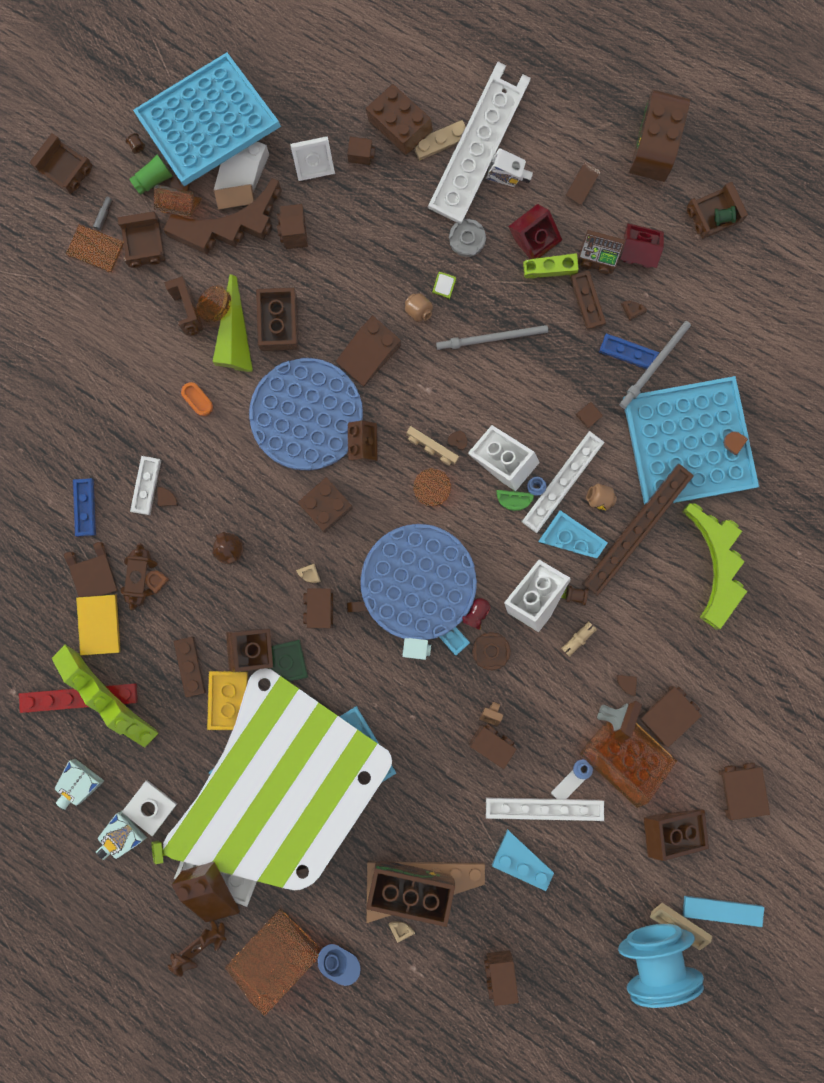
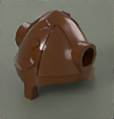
[212,532,244,564]

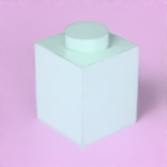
[402,638,431,660]

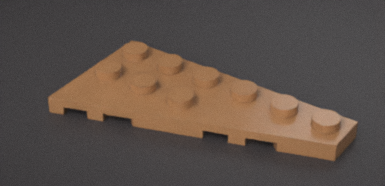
[366,862,485,923]

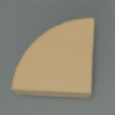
[296,564,321,583]
[389,921,415,943]

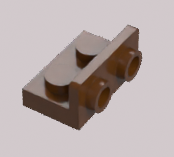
[348,420,378,462]

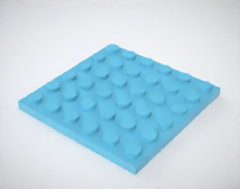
[133,52,281,186]
[623,376,759,505]

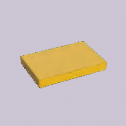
[76,595,120,655]
[207,671,248,730]

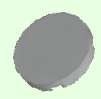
[449,219,486,257]

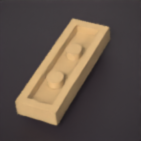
[414,120,466,161]
[407,426,459,466]
[650,903,712,950]

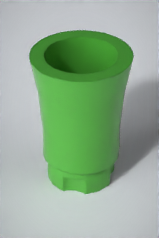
[129,154,173,195]

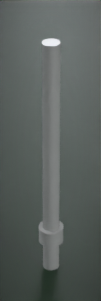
[619,321,691,409]
[436,325,548,350]

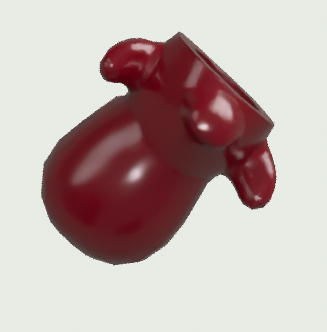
[462,598,490,630]

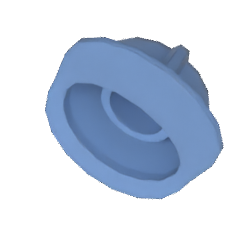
[317,944,360,986]

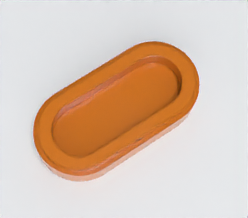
[181,382,213,416]

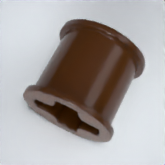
[125,133,145,154]

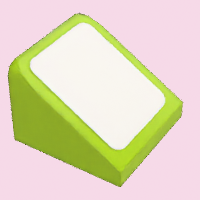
[432,272,456,299]

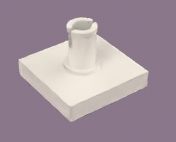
[290,136,335,181]

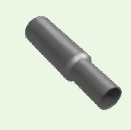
[93,197,112,231]

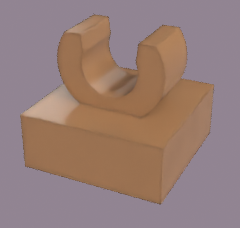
[479,702,503,726]

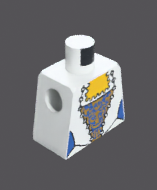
[486,148,533,187]

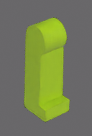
[523,253,578,279]

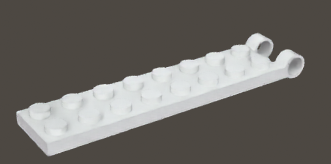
[428,62,531,224]

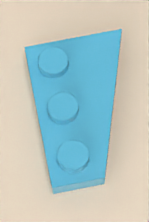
[538,510,608,558]
[492,829,554,891]

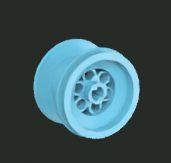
[618,924,704,1008]

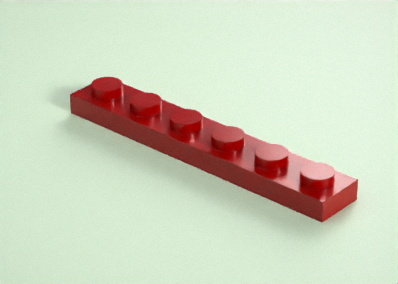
[19,683,138,713]

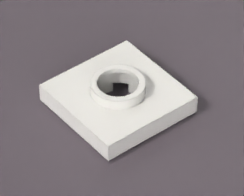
[122,780,178,836]

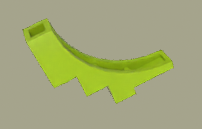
[681,503,747,629]
[51,644,158,748]

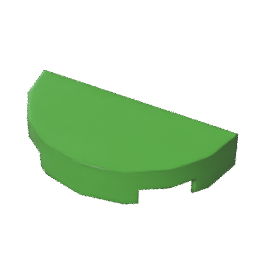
[496,490,534,511]

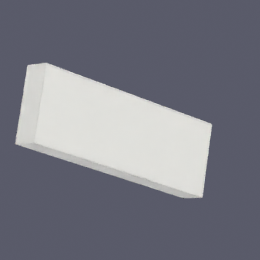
[130,456,161,515]

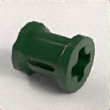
[714,206,736,226]

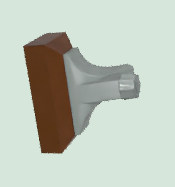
[597,701,642,743]

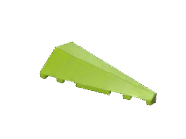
[212,274,253,372]

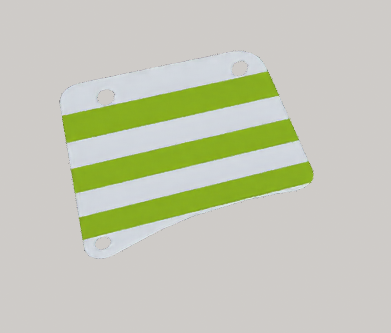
[163,668,392,890]

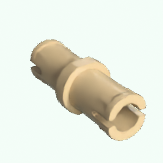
[561,621,597,657]

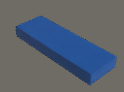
[599,333,659,369]
[73,478,96,537]

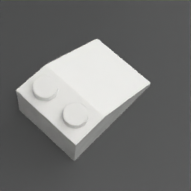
[214,142,269,193]
[468,425,540,491]
[504,560,571,632]

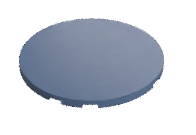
[249,358,363,471]
[360,524,477,640]

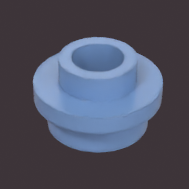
[527,477,546,495]
[573,759,593,779]

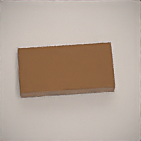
[214,184,255,209]

